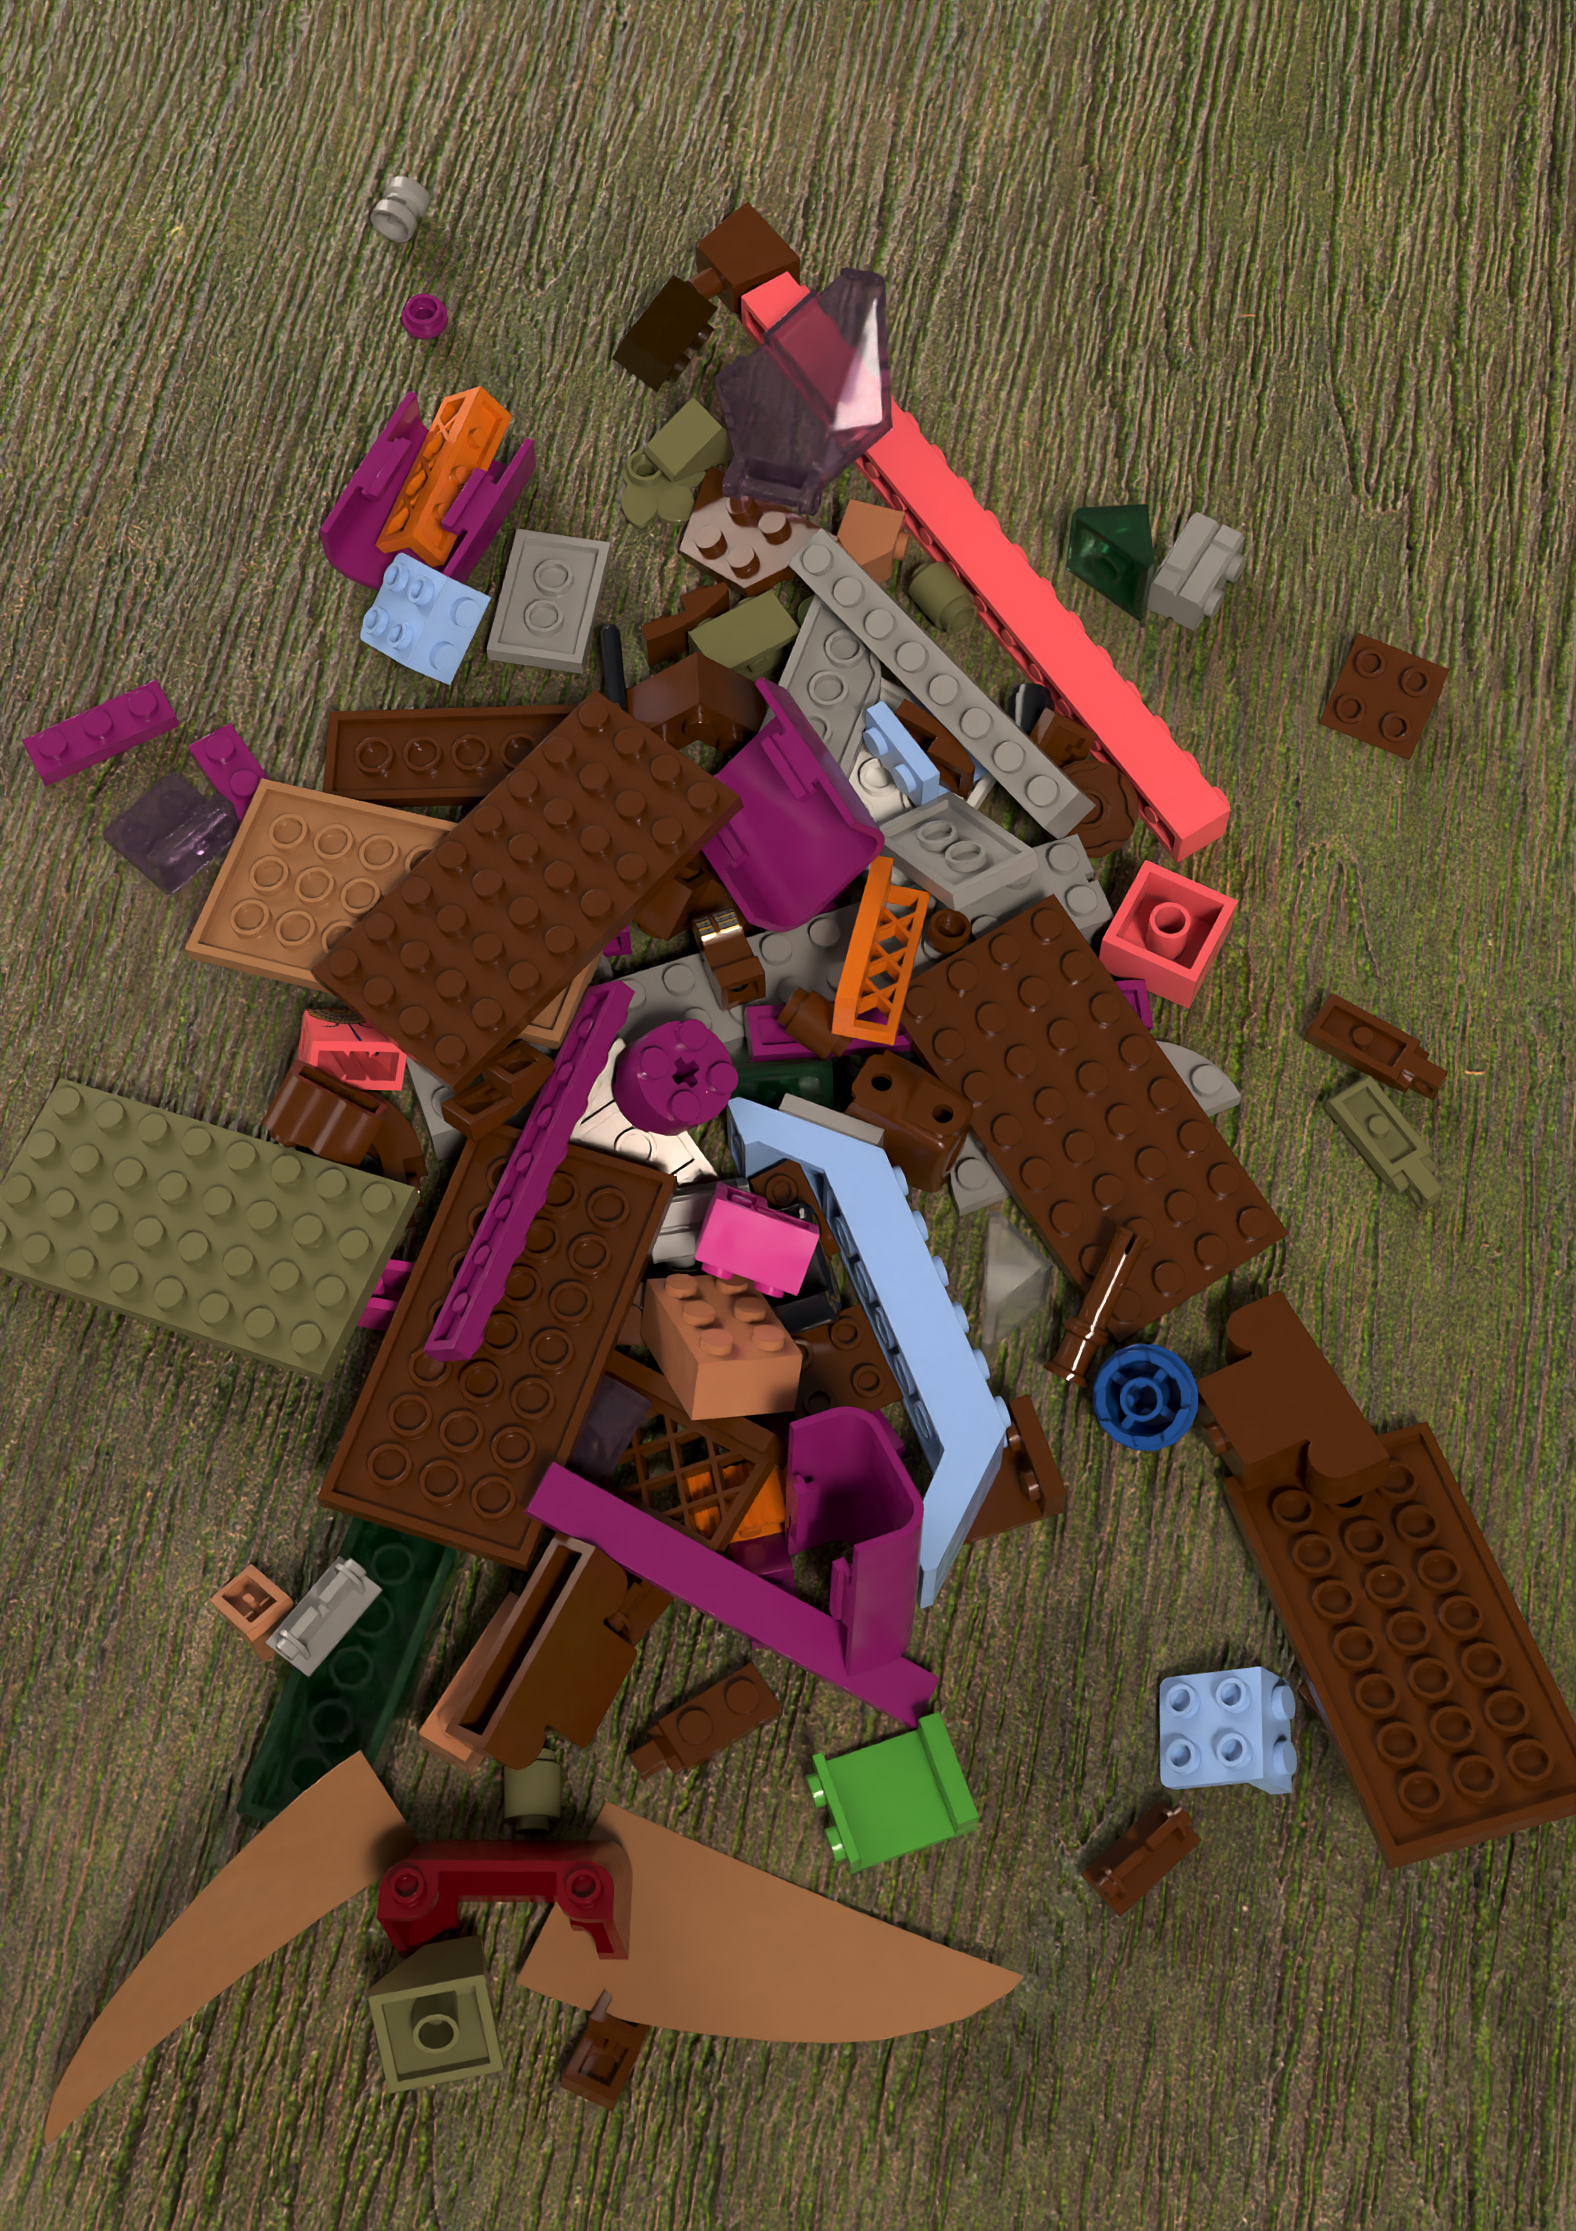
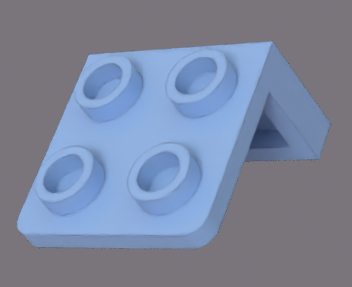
[360,553,491,685]
[863,700,989,807]
[1160,1667,1297,1795]

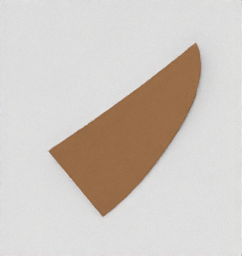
[44,1750,420,2146]
[516,1801,1024,2043]

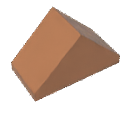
[209,1564,296,1662]

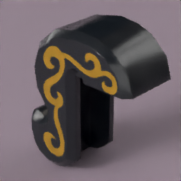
[773,1202,842,1335]

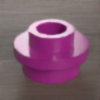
[401,294,448,339]

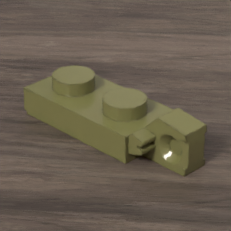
[1325,1075,1444,1212]

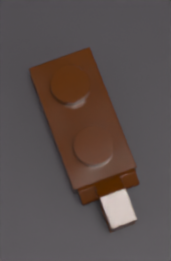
[1304,994,1448,1100]
[630,1662,782,1781]

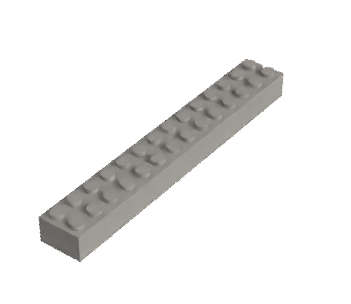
[406,834,1114,1161]

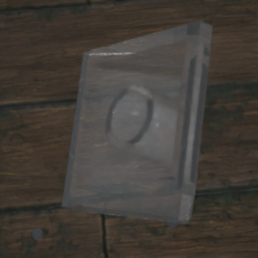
[981,1211,1053,1350]

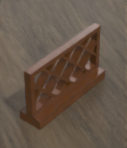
[568,1350,788,1556]

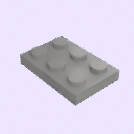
[487,529,611,674]
[879,791,1039,911]

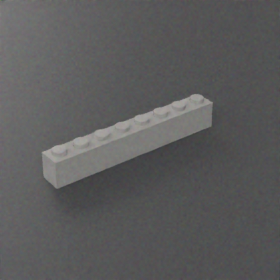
[787,528,1096,840]

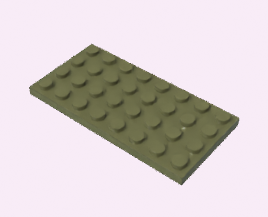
[0,1078,421,1383]

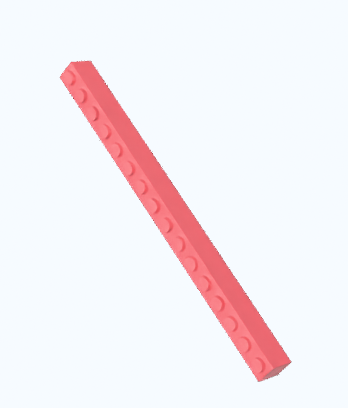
[741,271,1230,863]

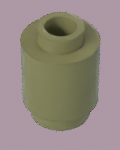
[908,562,978,633]
[504,1748,561,1835]

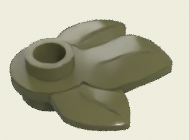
[620,449,706,529]

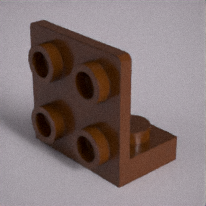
[962,1394,1067,1545]

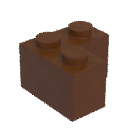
[627,652,766,757]
[633,850,756,941]

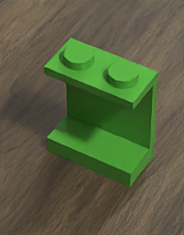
[805,1711,979,1875]

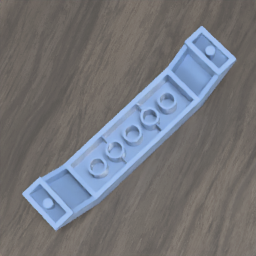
[727,1097,1011,1609]

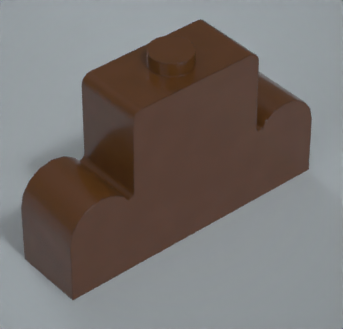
[1196,1290,1390,1505]
[445,1531,637,1770]

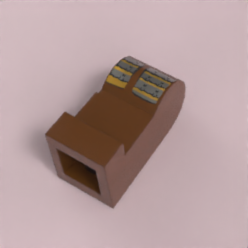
[691,906,766,1012]

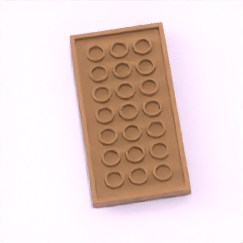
[185,778,604,1050]

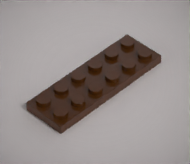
[323,703,622,807]

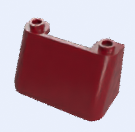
[377,1839,633,1960]

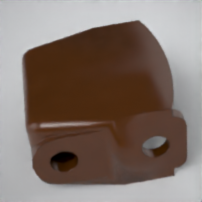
[843,1050,974,1193]

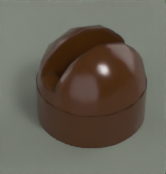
[927,909,971,955]

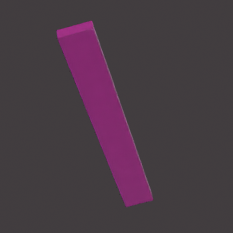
[524,1462,940,1729]

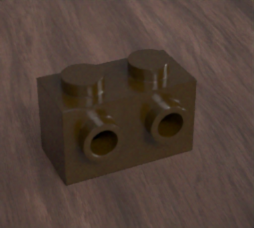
[612,274,718,392]

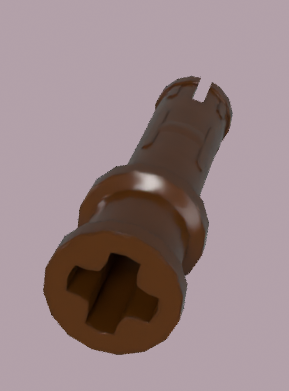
[1043,1225,1148,1388]

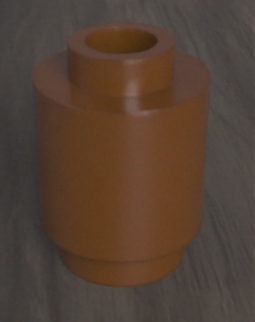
[776,987,853,1061]

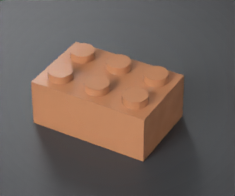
[640,1274,803,1420]

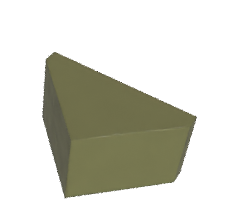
[644,397,745,482]

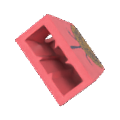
[298,1007,407,1091]

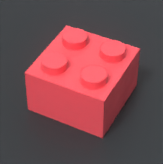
[1099,860,1238,1009]

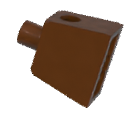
[685,202,800,314]

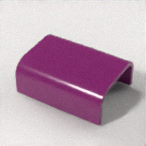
[320,391,536,592]
[702,677,885,932]
[784,1407,924,1676]

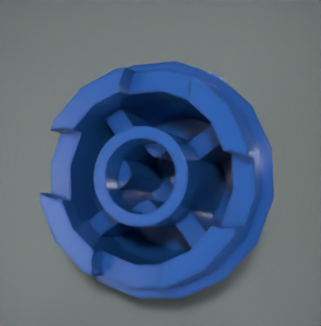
[1093,1344,1198,1451]

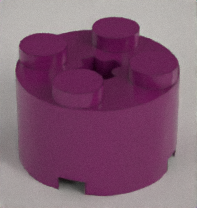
[613,1019,738,1136]

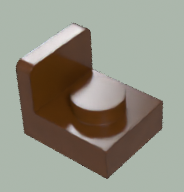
[1029,707,1097,769]

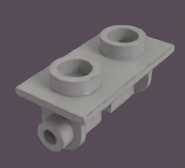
[265,1556,382,1677]

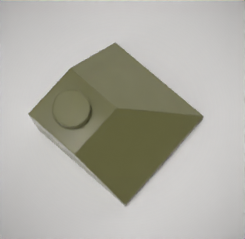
[368,1934,504,2093]

